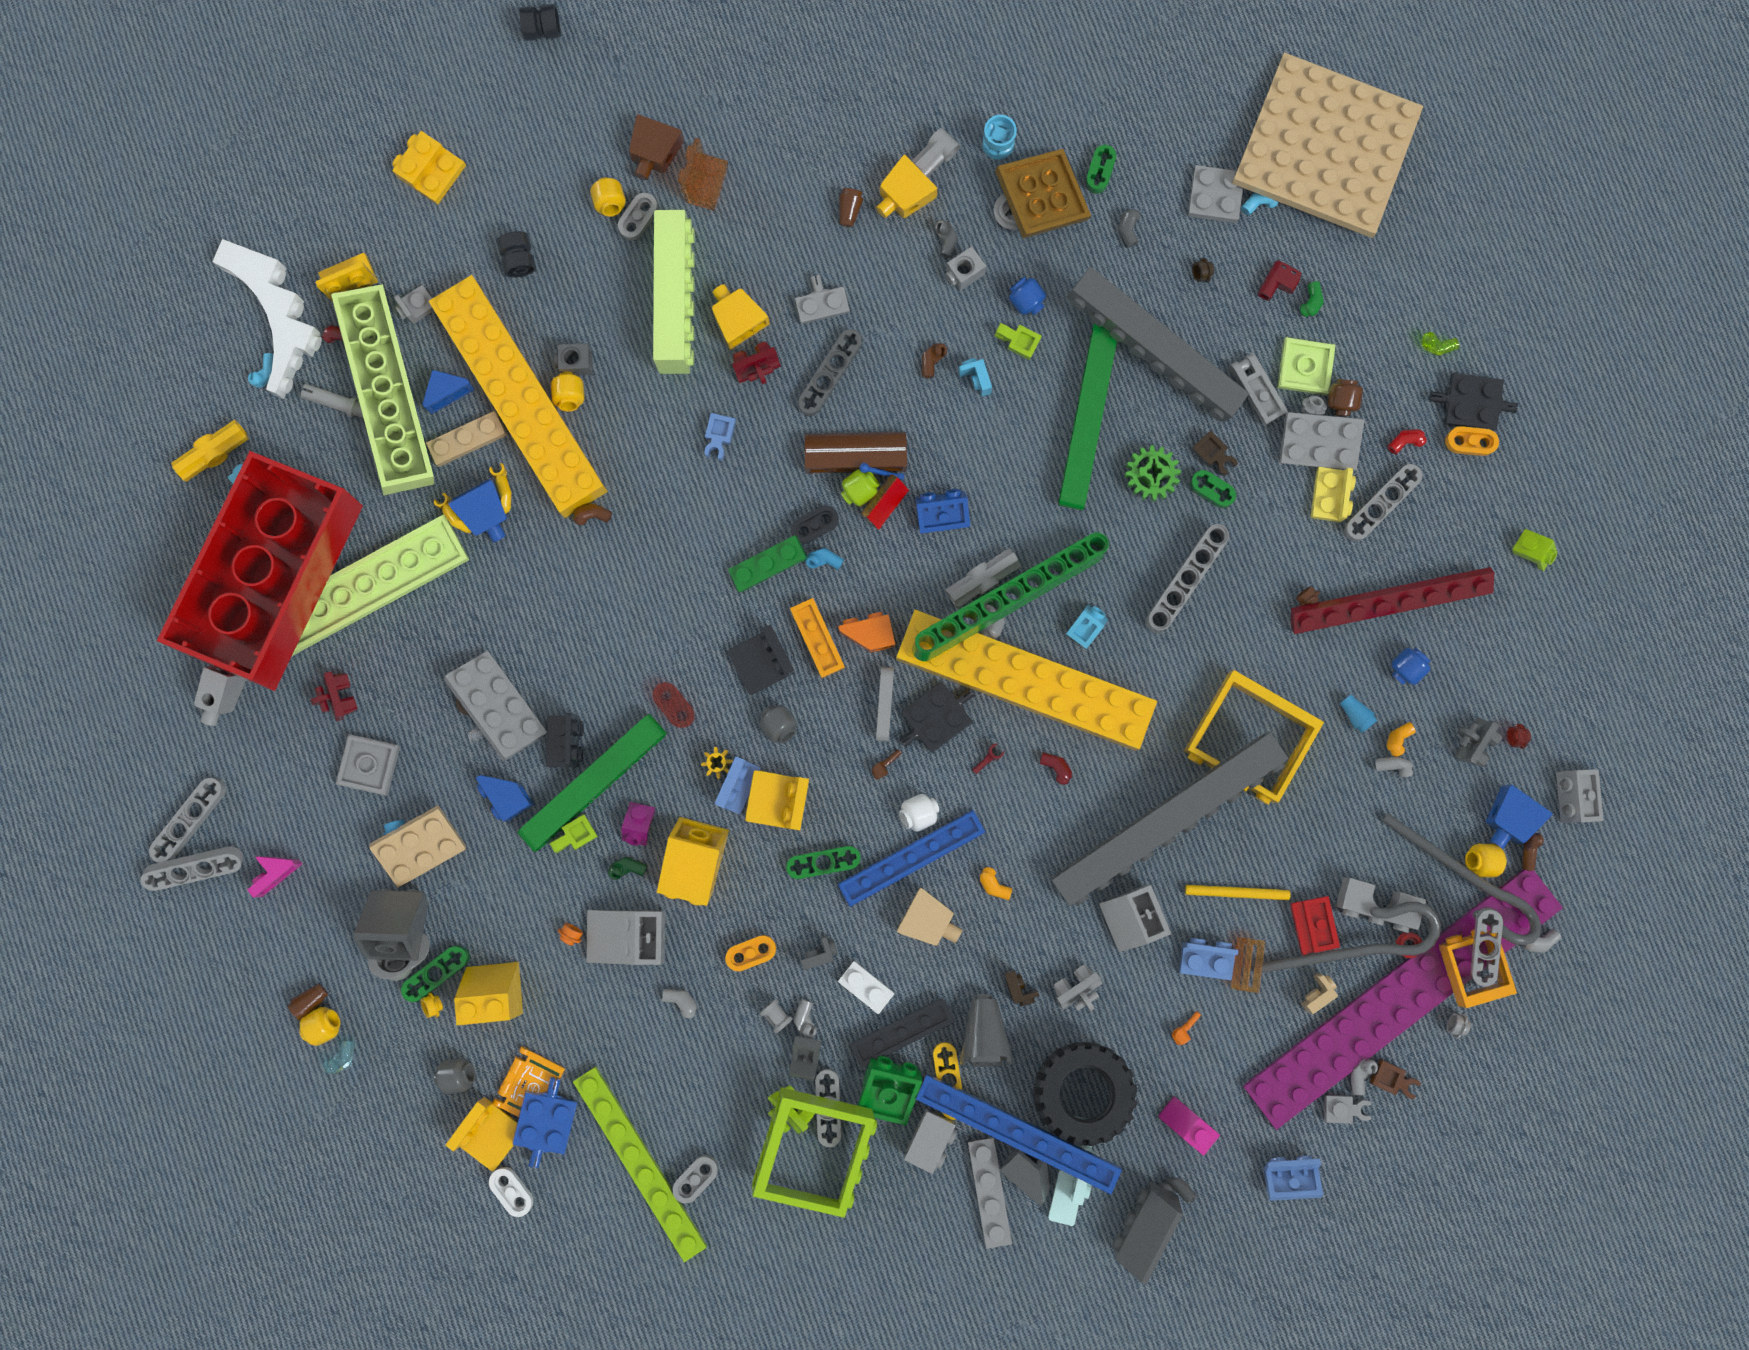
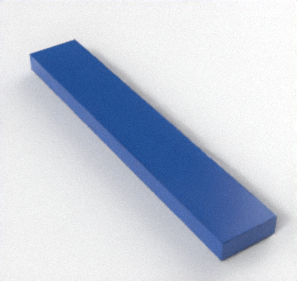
[838,810,986,907]

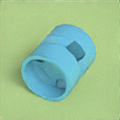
[982,114,1017,160]

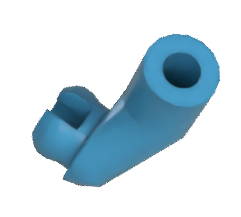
[805,548,844,570]

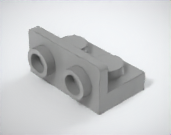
[1556,769,1603,823]

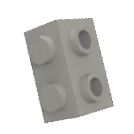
[904,1107,958,1174]

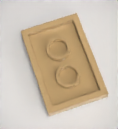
[369,805,466,887]

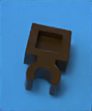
[1191,430,1238,477]

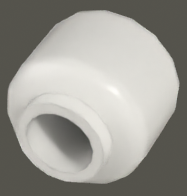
[899,794,939,832]

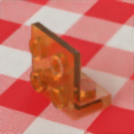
[678,138,729,210]

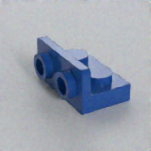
[915,489,970,534]

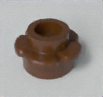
[1295,585,1320,606]

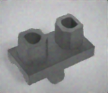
[1454,718,1503,767]

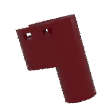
[1257,260,1302,301]

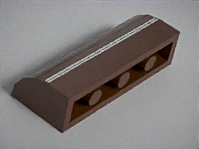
[805,432,907,474]

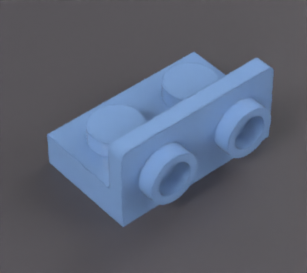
[714,756,761,814]
[1179,938,1239,980]

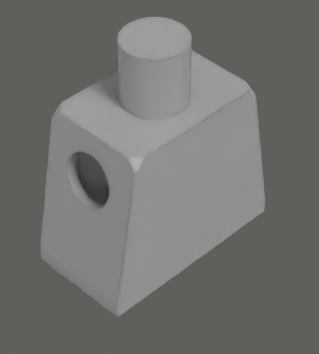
[194,666,246,726]

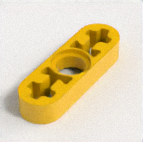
[933,1042,962,1120]

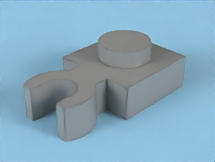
[1324,1094,1371,1124]

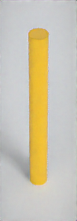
[1185,884,1290,900]

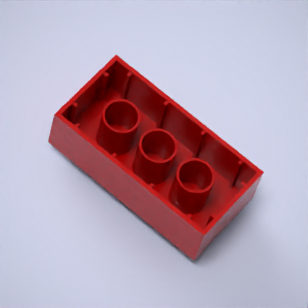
[157,451,363,691]

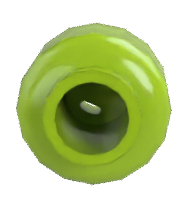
[841,469,880,507]

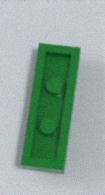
[728,535,808,593]

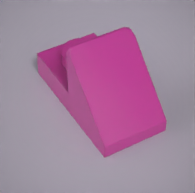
[247,856,303,898]

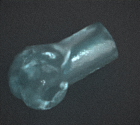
[323,1039,356,1074]

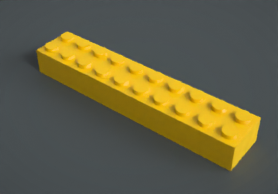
[429,275,608,518]
[896,610,1157,751]

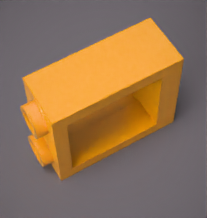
[1439,929,1517,1008]

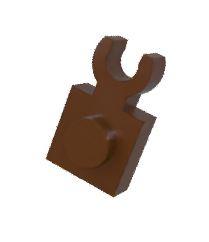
[1369,1059,1421,1099]

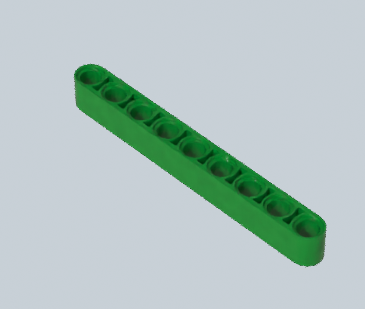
[1058,323,1117,511]
[912,532,1109,661]

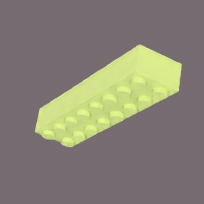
[331,284,434,495]

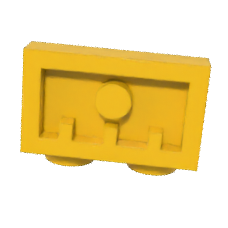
[315,253,378,302]
[745,770,809,830]
[445,1097,517,1171]

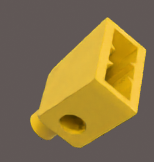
[876,154,937,218]
[711,284,770,350]

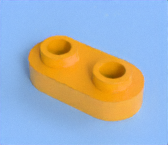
[1445,426,1499,456]
[725,935,776,971]

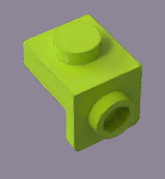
[1512,529,1557,571]

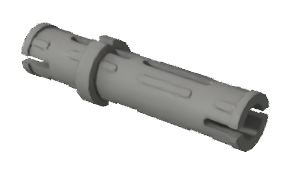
[301,383,363,418]

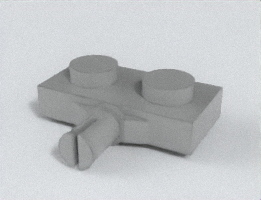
[795,275,850,324]

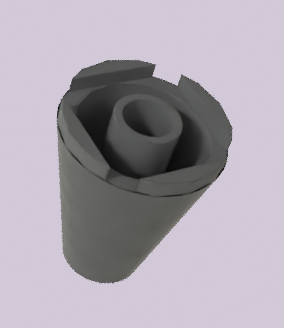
[960,994,1013,1067]

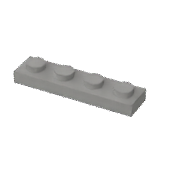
[968,1136,1012,1249]

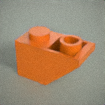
[838,612,895,653]

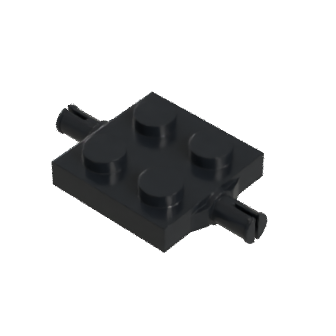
[1429,373,1518,431]
[899,682,975,753]

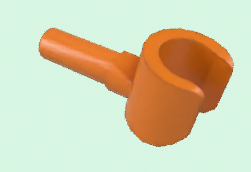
[1172,1011,1201,1045]

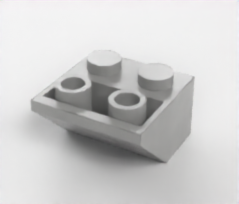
[1099,884,1171,952]

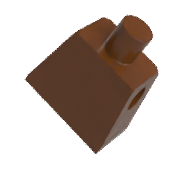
[629,114,684,180]

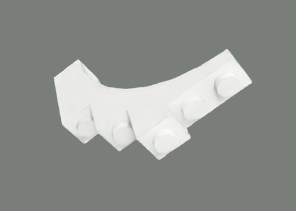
[213,239,322,399]

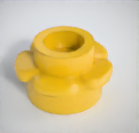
[420,993,443,1018]

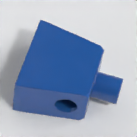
[1486,784,1553,849]

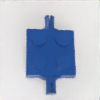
[512,1077,577,1168]

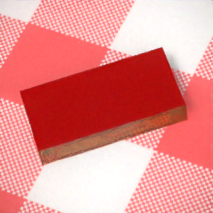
[861,474,909,530]

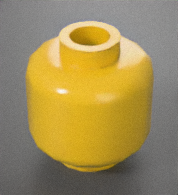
[590,177,626,217]
[551,372,584,412]
[1465,843,1507,878]
[299,1007,341,1046]

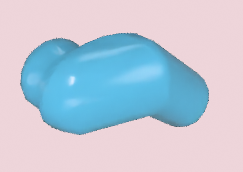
[248,353,274,388]

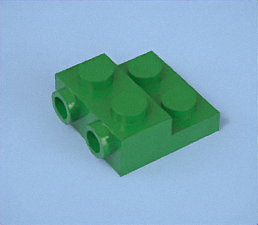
[857,1056,922,1126]

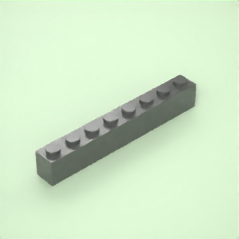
[1066,266,1250,422]

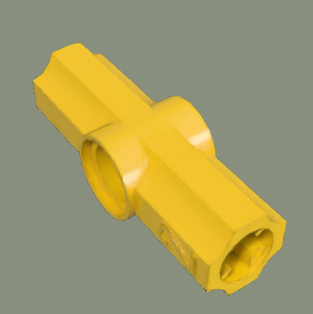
[171,420,249,482]

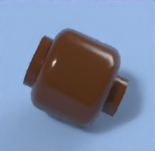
[1328,379,1363,416]

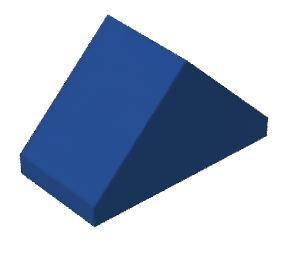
[423,370,475,414]

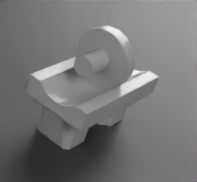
[1054,964,1102,1012]

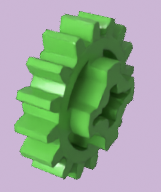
[1124,445,1181,502]

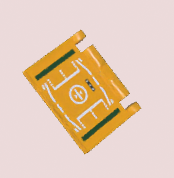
[492,1046,566,1117]

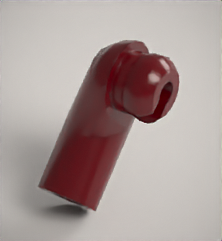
[1039,752,1072,785]

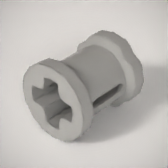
[759,998,793,1034]

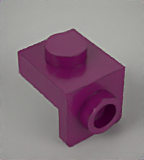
[621,802,655,846]

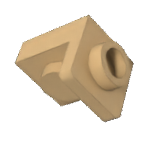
[1301,973,1338,1014]

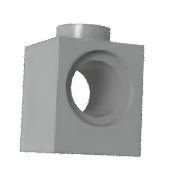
[945,246,986,291]

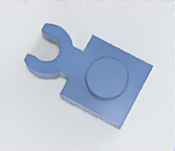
[704,413,736,461]

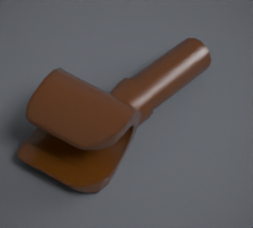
[872,749,902,780]

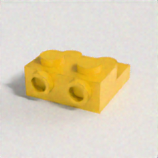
[392,131,466,205]

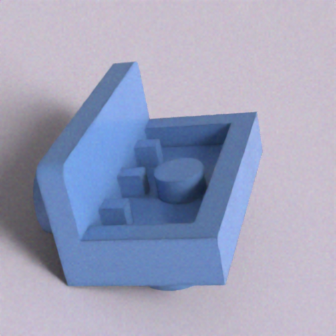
[1263,1156,1323,1201]

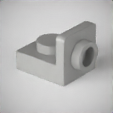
[394,285,434,324]

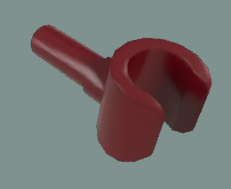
[972,744,1005,774]

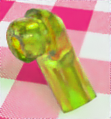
[1421,332,1460,356]

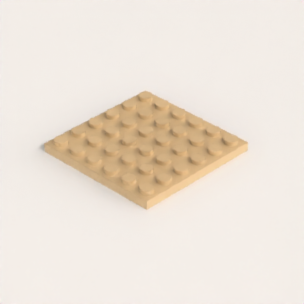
[1232,52,1423,238]

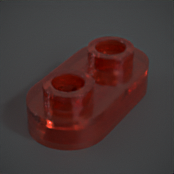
[653,682,695,728]

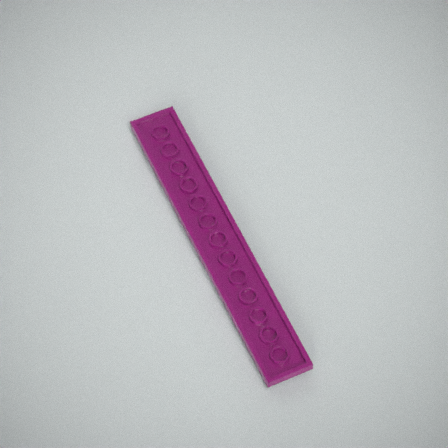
[1242,869,1563,1130]

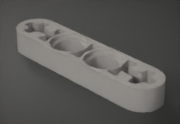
[1344,464,1423,542]
[149,778,226,862]
[140,846,244,891]

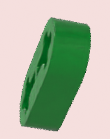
[1085,145,1116,194]
[1190,470,1236,508]

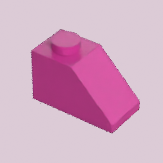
[1158,1096,1220,1156]

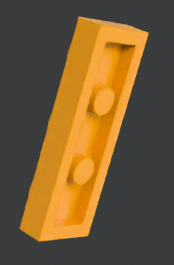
[790,598,845,678]

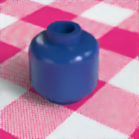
[1009,276,1046,315]
[1391,647,1431,685]

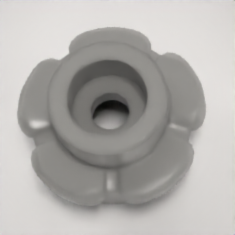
[1302,396,1327,415]
[1447,1013,1471,1039]

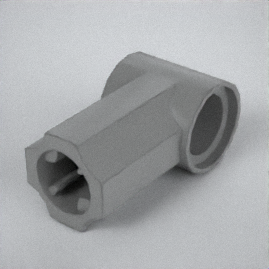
[912,128,961,177]

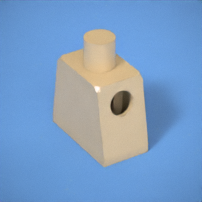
[897,887,962,946]

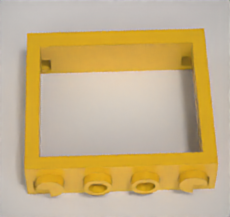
[1184,670,1324,805]

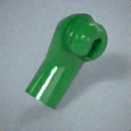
[1300,281,1324,317]

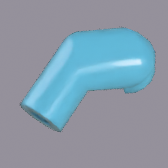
[1241,192,1279,216]

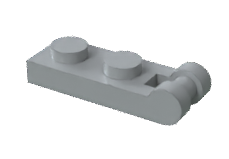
[1229,353,1288,426]

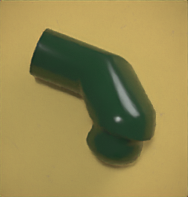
[608,857,648,880]

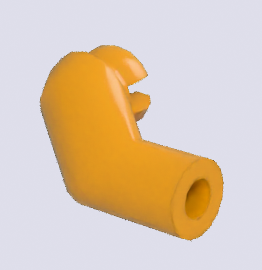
[980,867,1012,900]

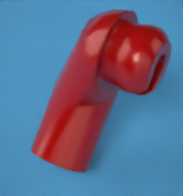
[1387,429,1427,455]

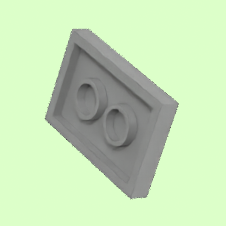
[1279,412,1364,470]

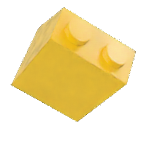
[657,817,729,906]
[454,962,523,1026]

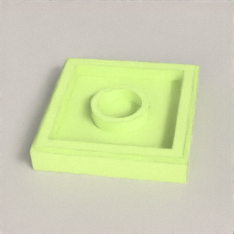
[1277,337,1335,396]

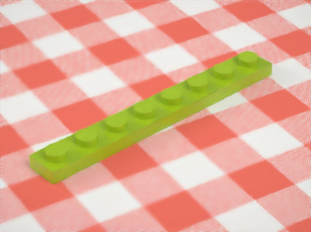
[573,1066,708,1262]

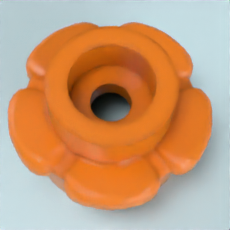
[558,923,583,946]

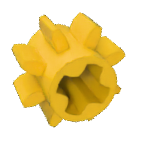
[701,747,734,779]

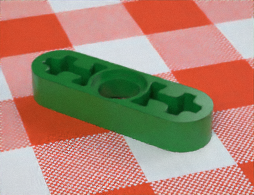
[786,846,861,879]
[401,946,470,1002]

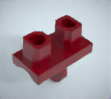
[732,341,781,385]
[310,671,357,722]

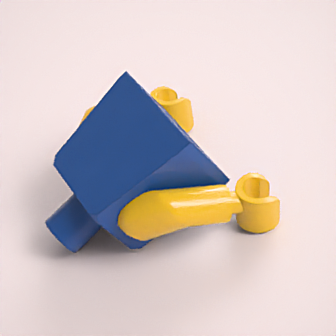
[434,463,512,543]

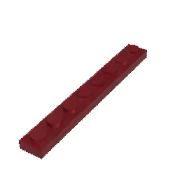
[1291,567,1495,634]

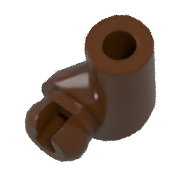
[922,343,947,378]
[573,503,613,525]
[1521,833,1544,871]

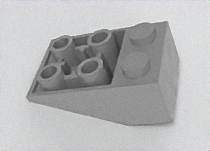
[586,910,666,965]

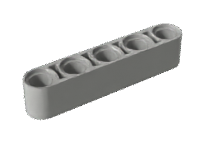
[1145,524,1229,633]

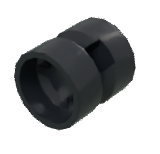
[519,3,561,41]
[496,231,537,278]

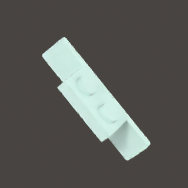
[1048,1115,1095,1226]

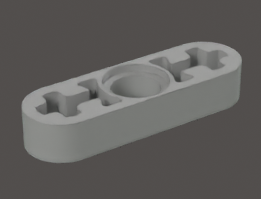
[876,666,894,741]
[1471,908,1503,987]
[815,1068,842,1147]

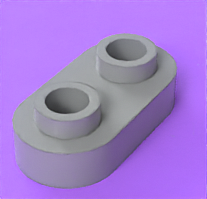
[618,193,658,241]
[673,1155,718,1203]

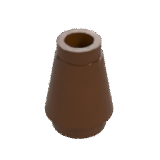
[839,188,864,228]
[287,983,329,1021]

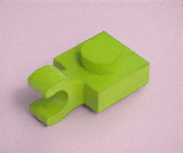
[994,323,1042,360]
[550,814,598,853]

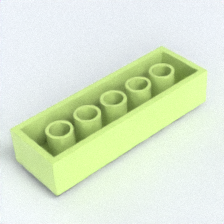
[653,210,695,374]

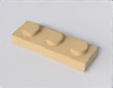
[426,411,507,467]

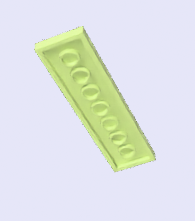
[292,514,470,656]

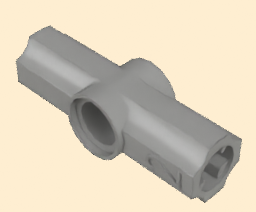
[945,548,1021,608]

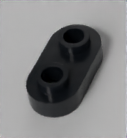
[791,505,839,544]

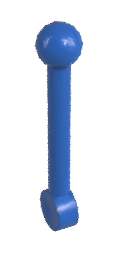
[859,463,904,481]

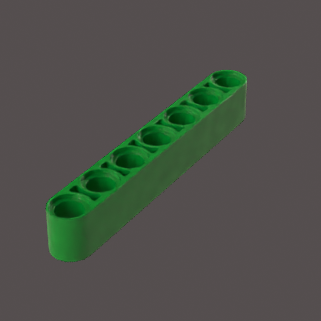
[517,714,667,853]

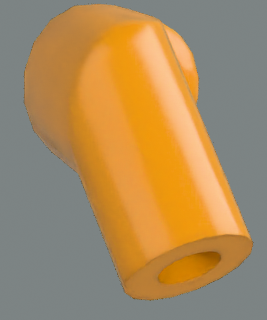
[1386,722,1416,757]

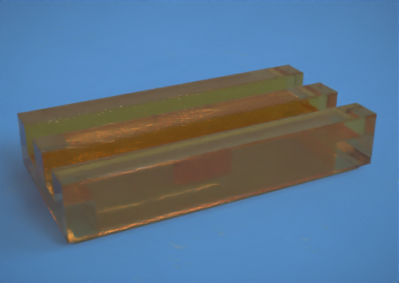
[1231,937,1265,993]

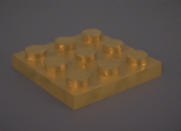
[995,149,1091,238]

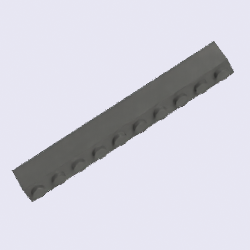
[1051,731,1289,906]

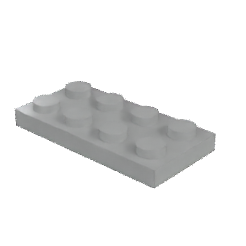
[444,651,547,762]

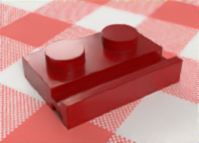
[1290,896,1340,955]

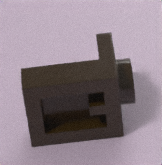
[1003,969,1039,1007]

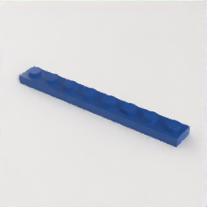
[916,1074,1122,1194]

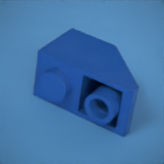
[476,775,534,822]

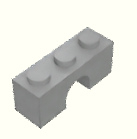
[1336,877,1426,933]

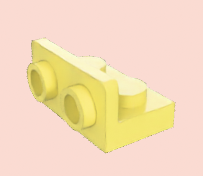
[1310,467,1356,522]

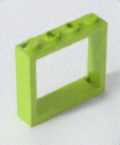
[751,1087,877,1218]

